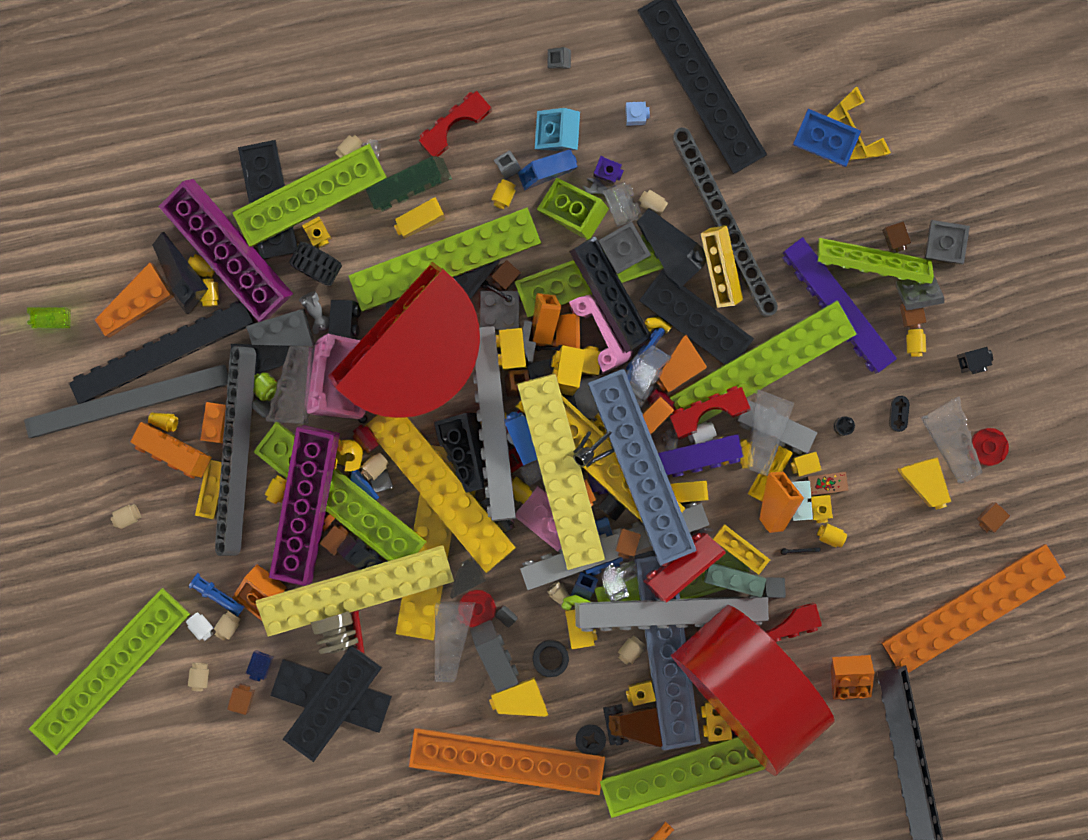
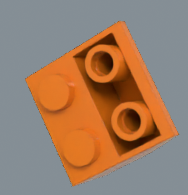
[831,655,874,700]

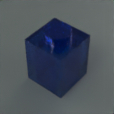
[245,650,274,682]

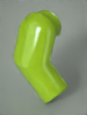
[561,595,590,611]

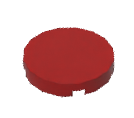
[969,428,1009,466]
[458,589,496,627]

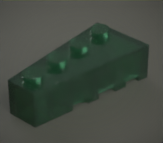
[366,156,452,212]

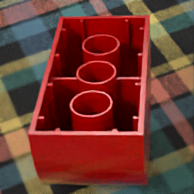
[328,262,480,418]
[671,605,835,776]

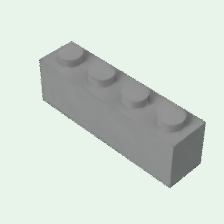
[736,400,817,455]

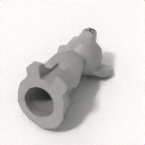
[299,291,330,334]

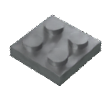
[925,220,970,265]
[598,222,651,274]
[896,276,944,310]
[480,291,519,330]

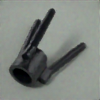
[573,431,614,468]

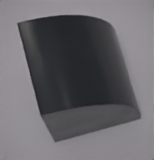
[598,493,626,521]

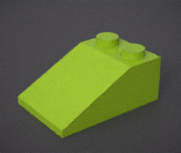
[537,178,609,240]

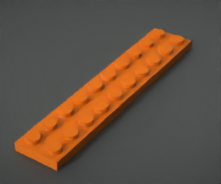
[881,544,1066,673]
[409,728,605,795]

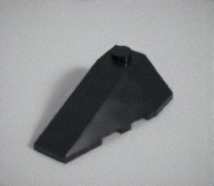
[636,208,707,288]
[152,232,208,314]
[434,413,484,493]

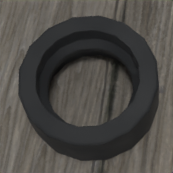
[533,640,569,677]

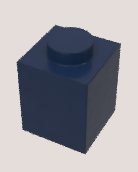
[570,572,598,601]

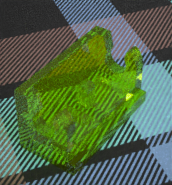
[27,307,71,328]

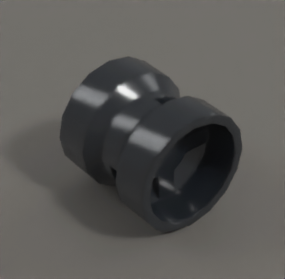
[833,416,855,436]

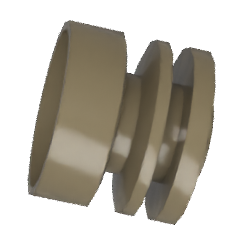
[311,611,359,654]

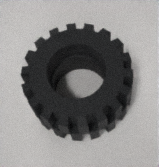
[289,242,342,286]

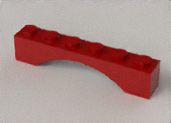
[764,602,822,642]

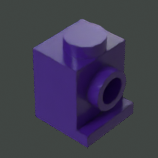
[593,156,624,184]

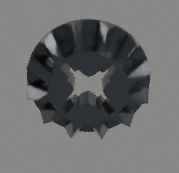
[575,724,606,755]

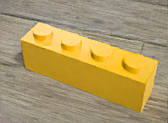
[701,225,743,308]

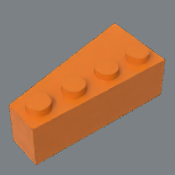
[95,263,174,337]
[130,422,212,479]

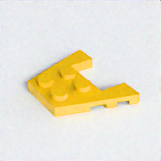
[827,87,891,163]

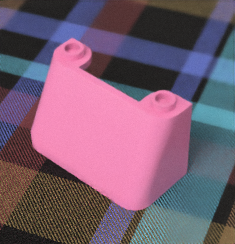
[569,294,633,375]
[307,334,366,419]

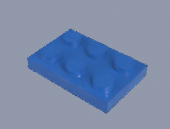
[793,109,861,167]

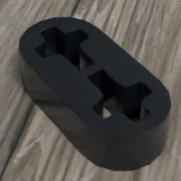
[889,396,910,432]

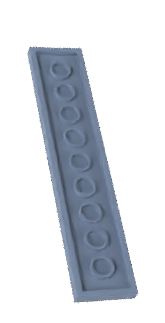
[587,369,697,565]
[634,555,701,750]

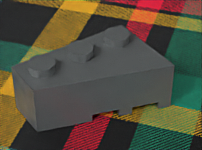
[246,309,315,346]
[470,620,519,693]

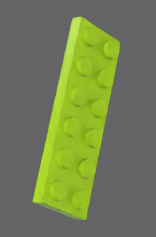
[817,238,934,284]

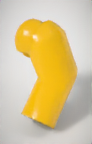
[645,317,672,334]

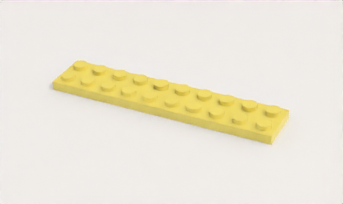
[517,373,605,570]
[256,545,454,637]

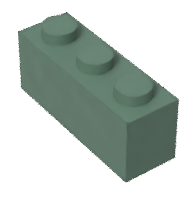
[703,563,766,597]

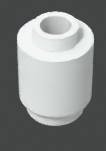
[688,422,717,444]
[186,612,214,641]

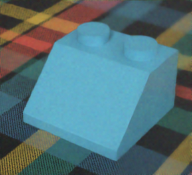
[535,108,580,151]

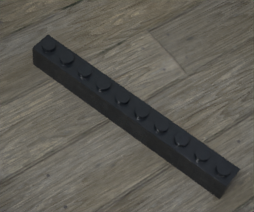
[69,301,255,404]
[877,665,943,840]

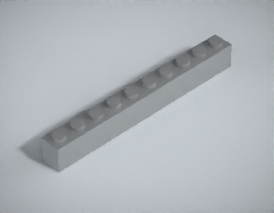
[473,326,516,522]
[520,501,709,590]
[575,596,769,632]

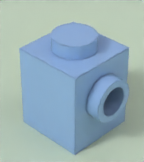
[625,102,650,126]

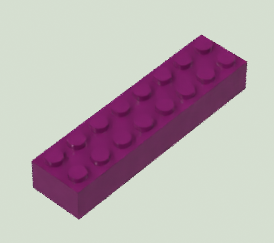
[159,179,293,322]
[269,425,340,586]

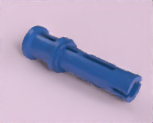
[188,573,244,617]

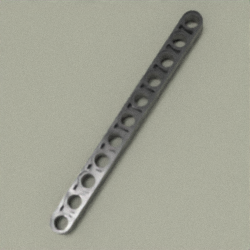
[673,127,778,317]
[215,346,256,556]
[24,365,228,438]

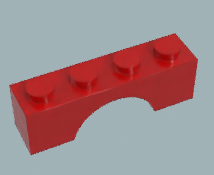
[419,91,492,161]
[670,386,751,440]

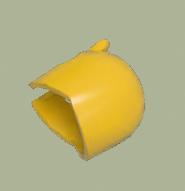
[333,440,363,471]

